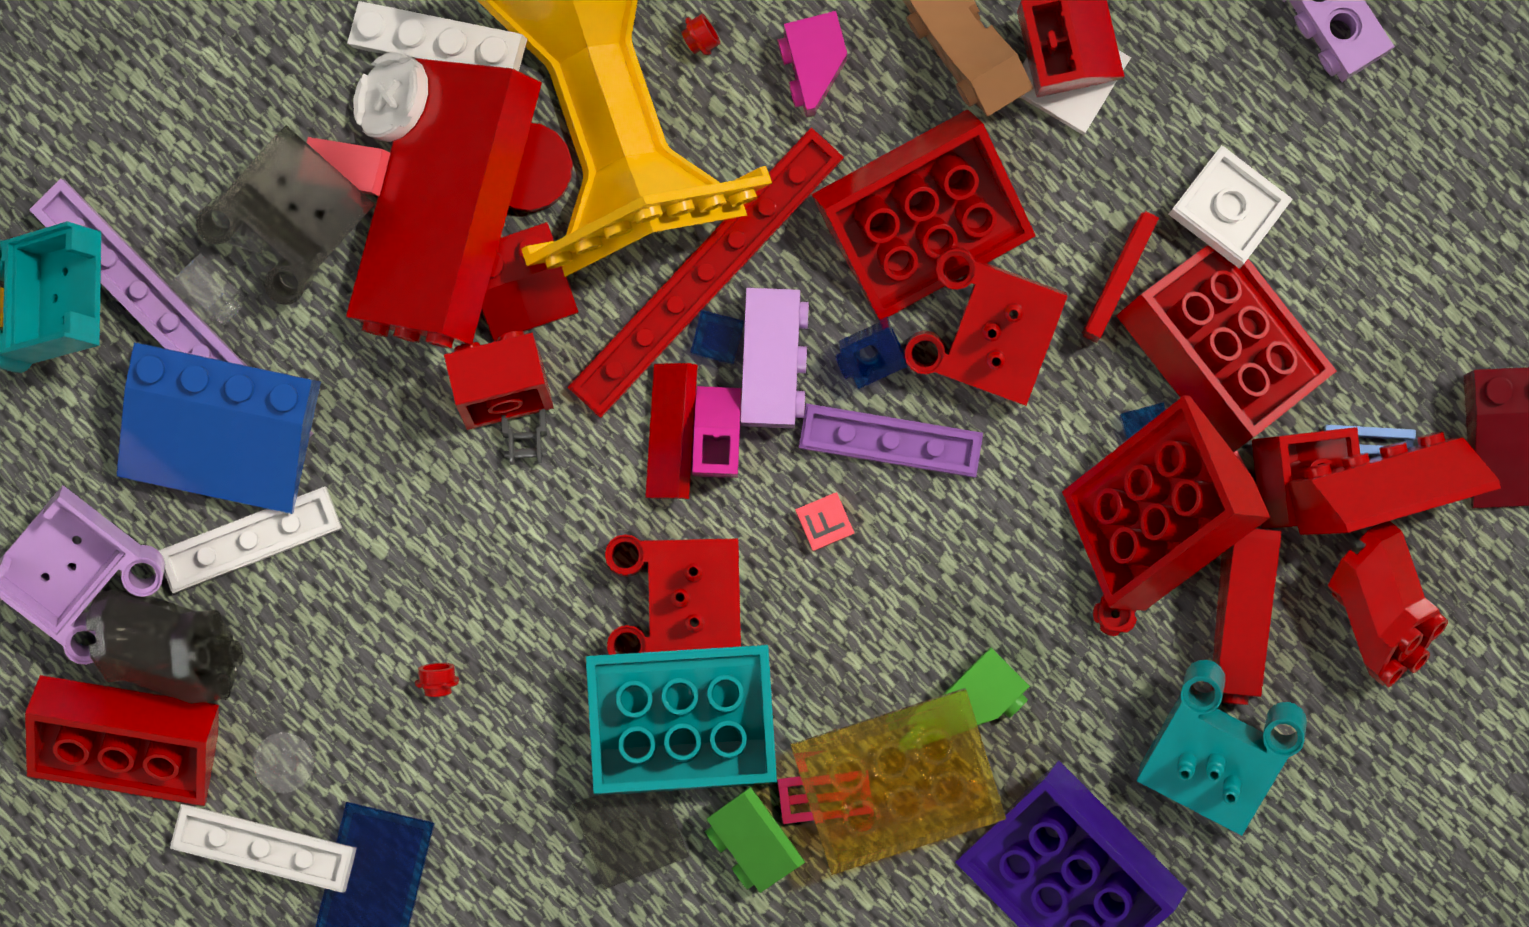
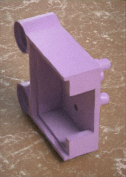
[0,485,165,665]

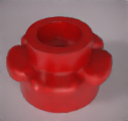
[681,14,720,55]
[1093,595,1137,636]
[415,663,459,697]

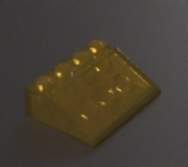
[790,688,1006,875]

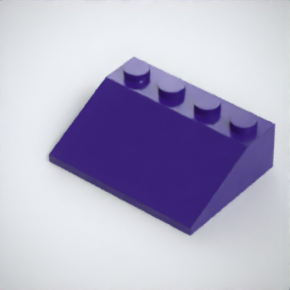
[955,760,1187,927]

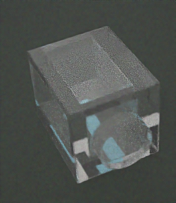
[168,253,244,327]

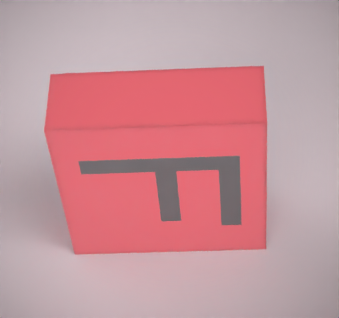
[795,492,854,551]

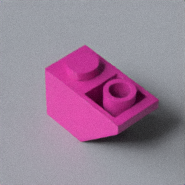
[777,11,847,117]
[692,386,742,478]

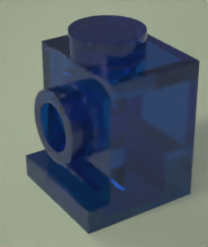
[835,317,908,389]

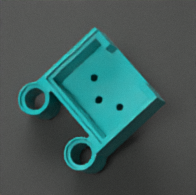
[0,221,101,373]
[1136,660,1307,836]

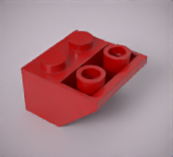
[1017,0,1125,98]

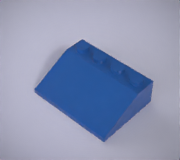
[117,342,321,514]

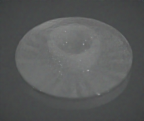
[253,732,314,793]

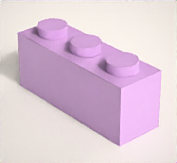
[741,288,809,428]

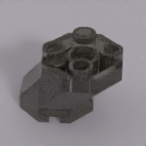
[86,590,244,704]

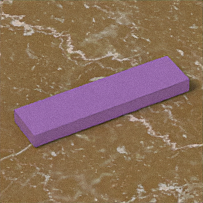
[799,403,983,478]

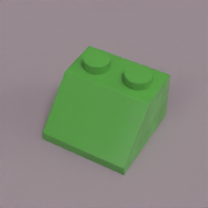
[705,786,805,893]

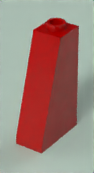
[1210,529,1281,705]

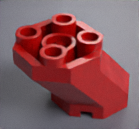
[1328,521,1448,687]

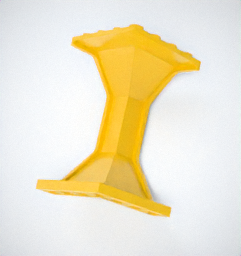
[477,0,772,277]

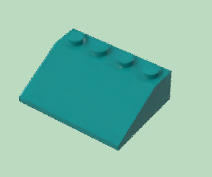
[586,645,777,796]

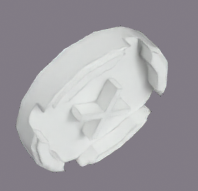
[353,52,428,142]

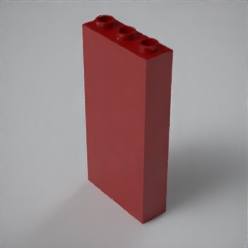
[346,58,542,349]

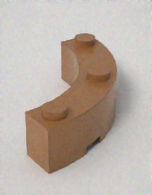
[903,0,1034,117]

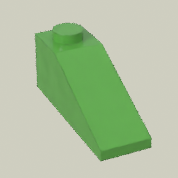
[893,648,1030,750]

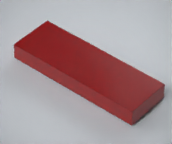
[1082,211,1159,343]
[645,363,698,499]

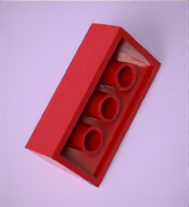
[1288,432,1501,535]
[25,675,219,806]

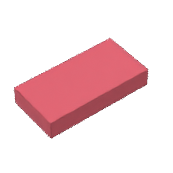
[297,137,390,196]

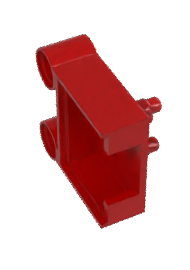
[905,246,1068,406]
[605,534,741,655]

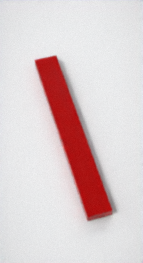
[568,127,844,419]

